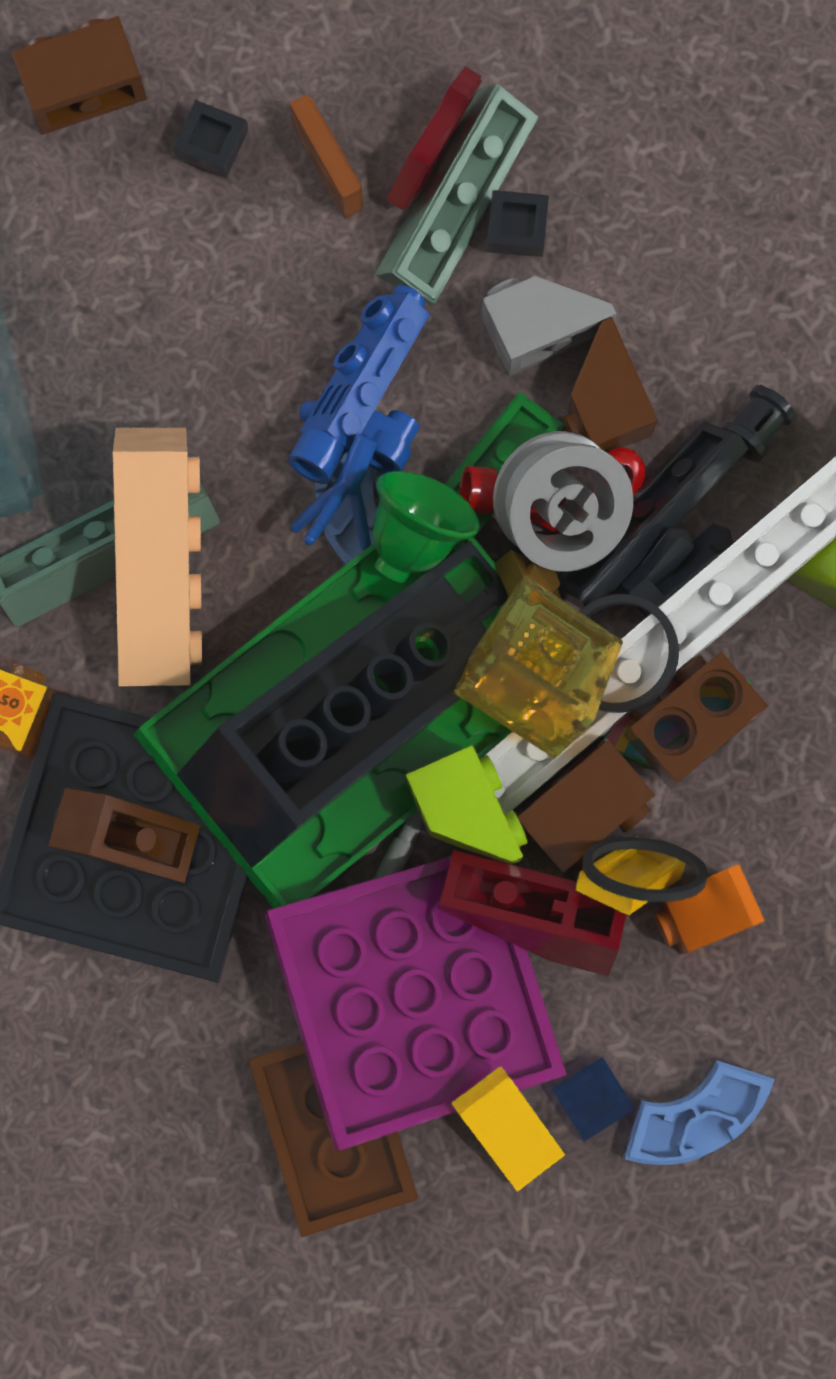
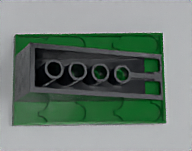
[134,537,558,909]

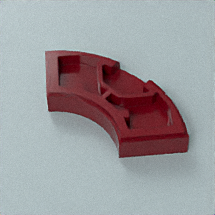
[386,66,482,210]

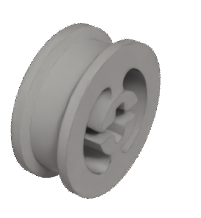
[493,431,633,571]

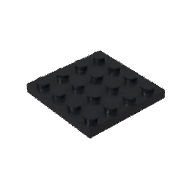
[0,693,248,983]

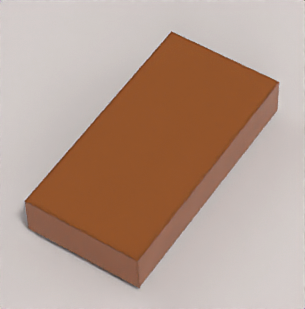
[289,94,363,219]

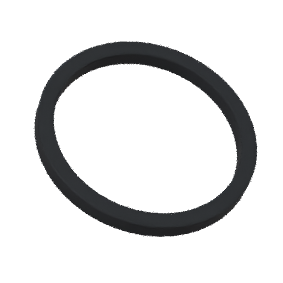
[563,594,679,713]
[583,837,708,902]

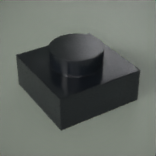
[173,100,249,178]
[487,190,549,257]

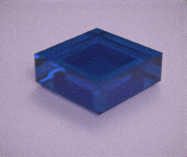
[551,1057,635,1142]

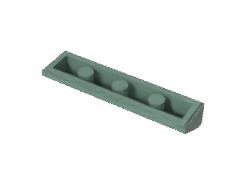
[375,83,538,305]
[0,483,220,627]

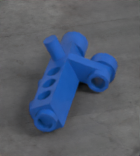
[288,285,430,484]

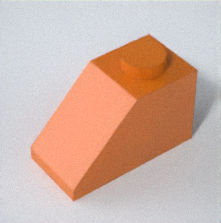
[654,864,765,955]

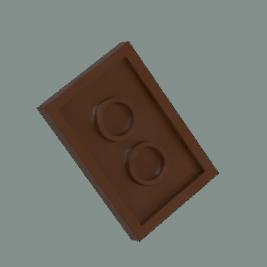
[248,1042,419,1237]

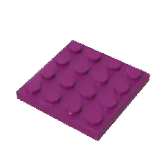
[264,851,567,1151]

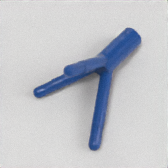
[290,433,378,550]

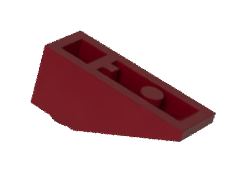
[438,850,627,976]

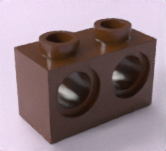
[624,651,769,790]

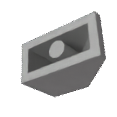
[481,276,616,376]

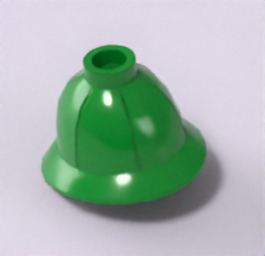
[373,471,479,583]

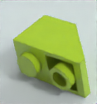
[405,745,528,865]

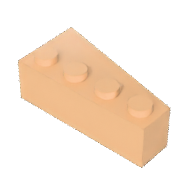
[113,428,202,686]

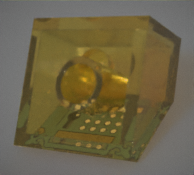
[454,576,623,759]

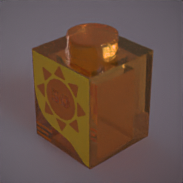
[0,664,55,760]

